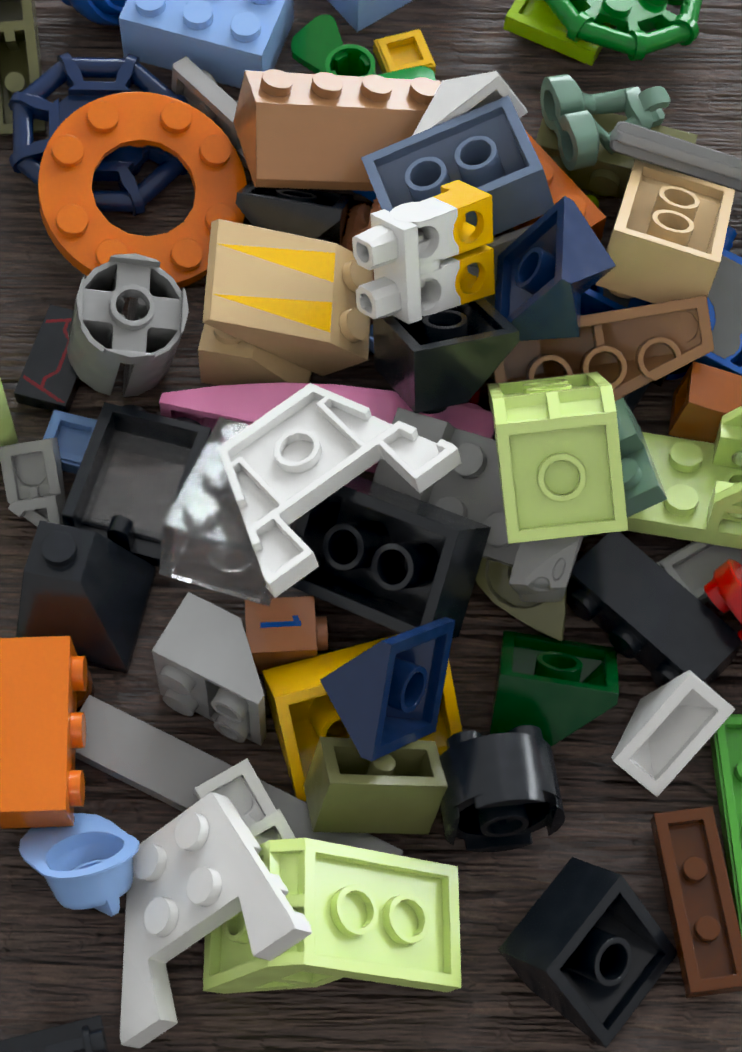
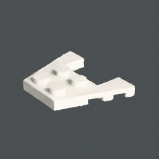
[217,383,462,598]
[120,792,312,1049]

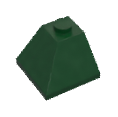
[490,630,619,746]

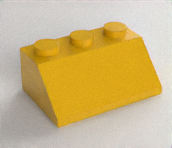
[262,633,462,802]

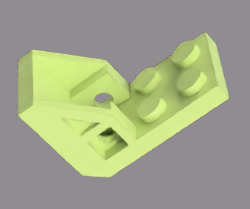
[487,372,628,544]
[627,406,742,549]
[203,838,462,994]

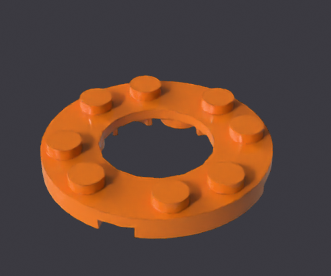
[38,92,247,288]

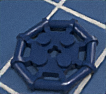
[8,52,189,216]

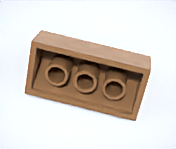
[233,69,441,191]

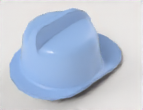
[19,813,140,917]

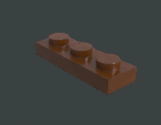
[650,806,742,998]

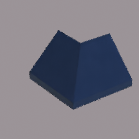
[495,196,616,341]
[320,617,455,761]

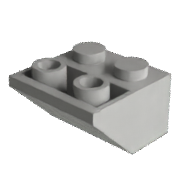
[152,592,267,746]

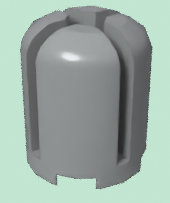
[67,253,189,397]

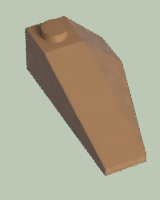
[492,295,714,401]

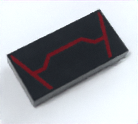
[14,304,81,413]

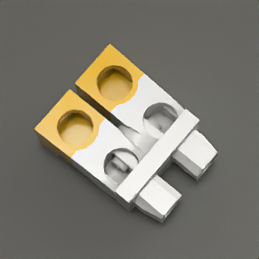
[352,180,495,324]

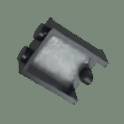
[62,402,213,571]

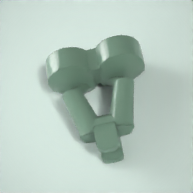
[540,74,670,171]

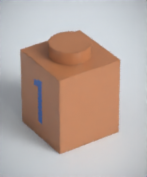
[245,596,328,674]

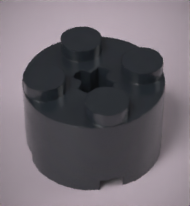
[439,725,565,852]

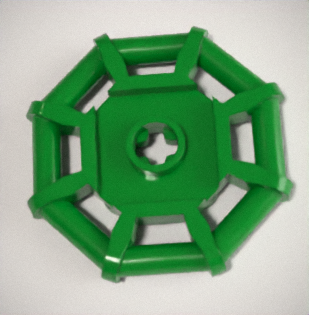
[544,0,702,61]

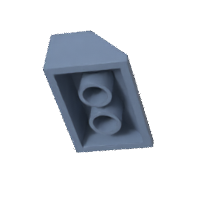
[361,95,554,236]

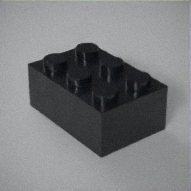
[291,476,491,638]

